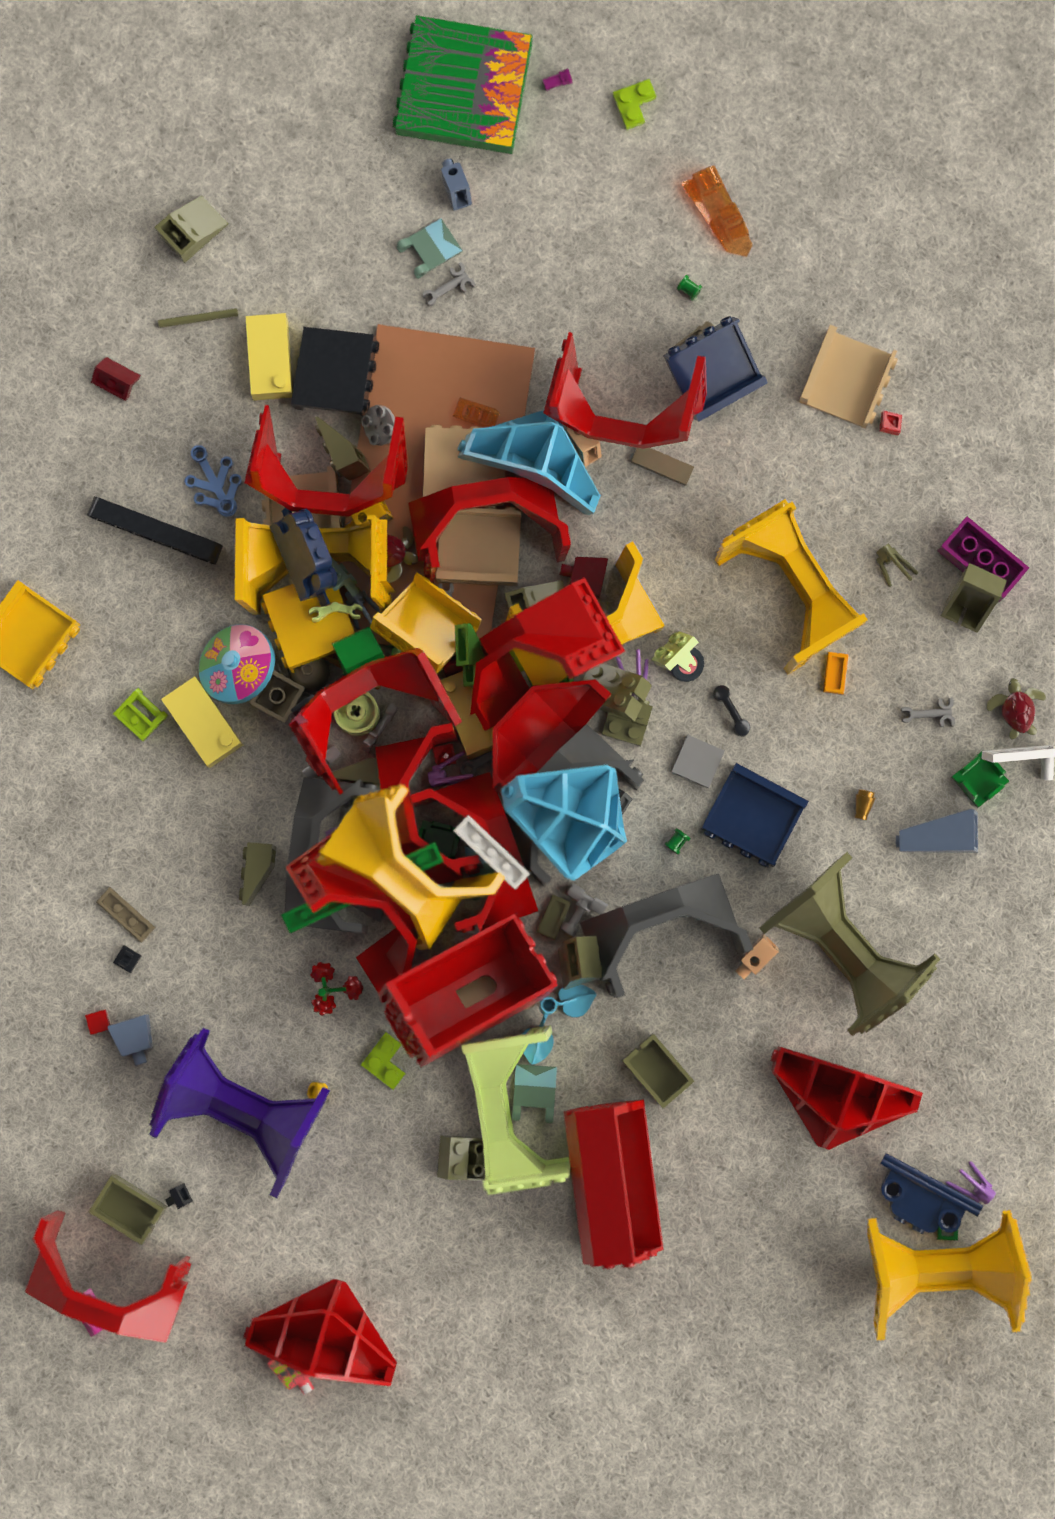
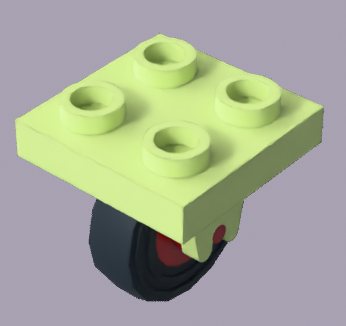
[651,631,704,682]

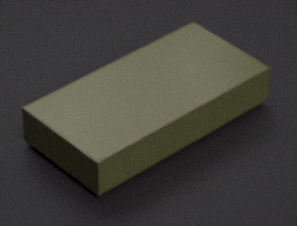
[537,895,571,940]

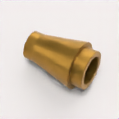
[855,789,876,820]

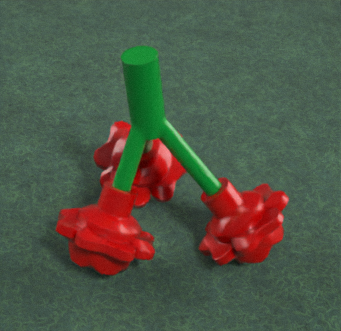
[310,962,363,1016]

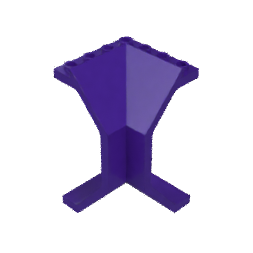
[149,1028,330,1198]

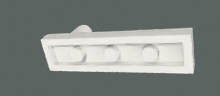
[982,745,1055,780]
[454,815,530,889]

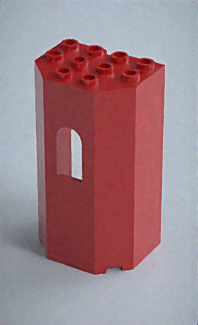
[378,914,558,1068]
[563,1099,664,1269]

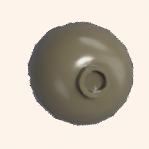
[289,658,330,693]

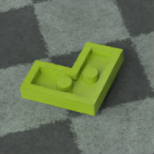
[612,79,657,130]
[361,1032,406,1090]

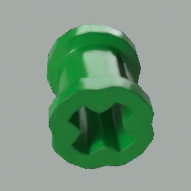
[676,275,703,301]
[664,828,691,855]

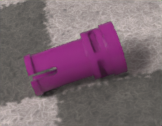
[542,68,573,91]

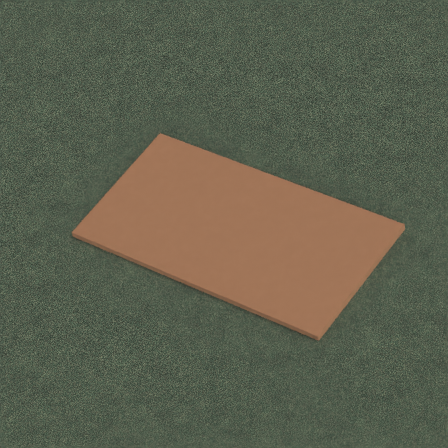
[338,324,535,657]

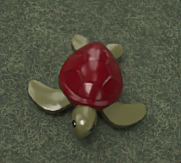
[387,526,419,583]
[986,678,1046,740]

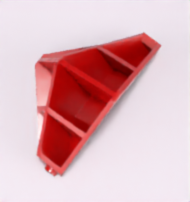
[770,1046,923,1150]
[243,1279,397,1387]

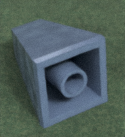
[896,809,978,853]

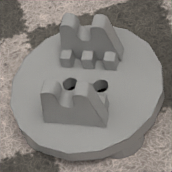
[361,405,395,446]

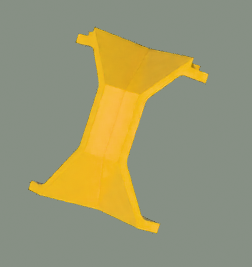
[715,499,868,675]
[235,515,396,615]
[505,541,665,686]
[317,785,505,951]
[867,1210,1032,1340]

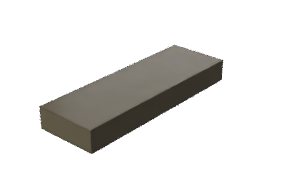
[631,448,694,486]
[96,887,156,943]

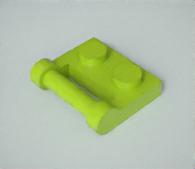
[113,688,168,742]

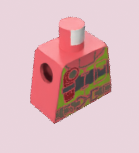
[267,1359,314,1395]

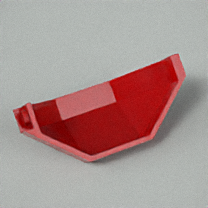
[493,679,611,797]

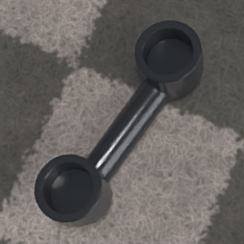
[713,685,750,737]

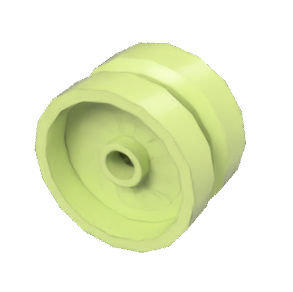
[334,692,380,736]

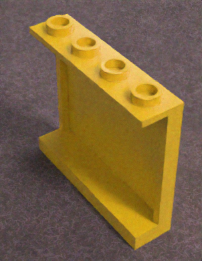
[370,572,482,674]
[0,580,80,690]
[261,584,355,673]

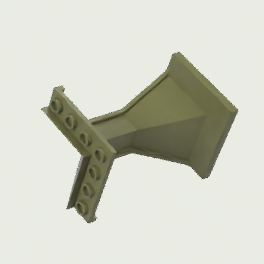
[759,852,941,1036]

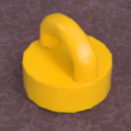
[307,1082,328,1099]

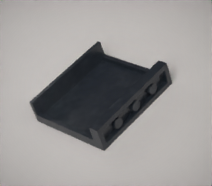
[291,327,379,417]

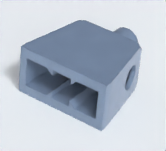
[441,159,472,211]
[108,1014,153,1066]

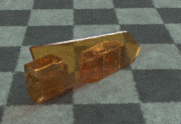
[681,166,753,257]

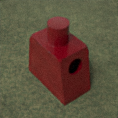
[559,557,608,599]

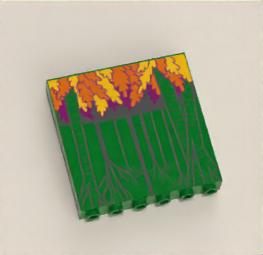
[392,15,533,155]

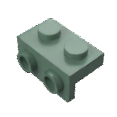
[331,557,359,597]

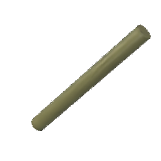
[158,308,238,328]

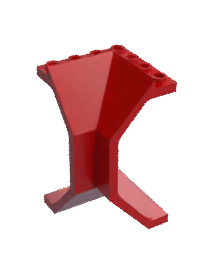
[543,332,707,449]
[244,405,408,517]
[408,477,571,583]
[470,578,625,731]
[288,647,462,795]
[375,723,484,885]
[410,772,538,933]
[285,832,419,994]
[25,1210,192,1343]

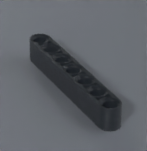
[87,496,223,565]

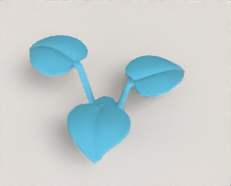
[521,985,597,1065]

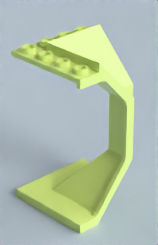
[462,1025,571,1195]

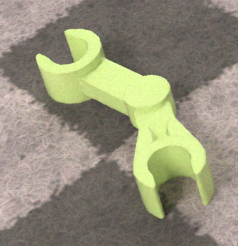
[309,602,362,622]

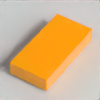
[823,652,849,695]

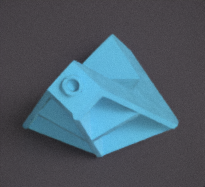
[457,410,601,515]
[501,765,627,881]

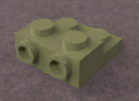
[602,698,653,747]

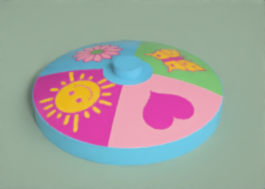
[199,624,275,704]

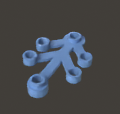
[185,445,242,517]

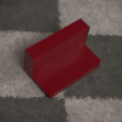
[91,357,141,401]

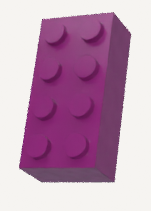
[937,516,1029,602]

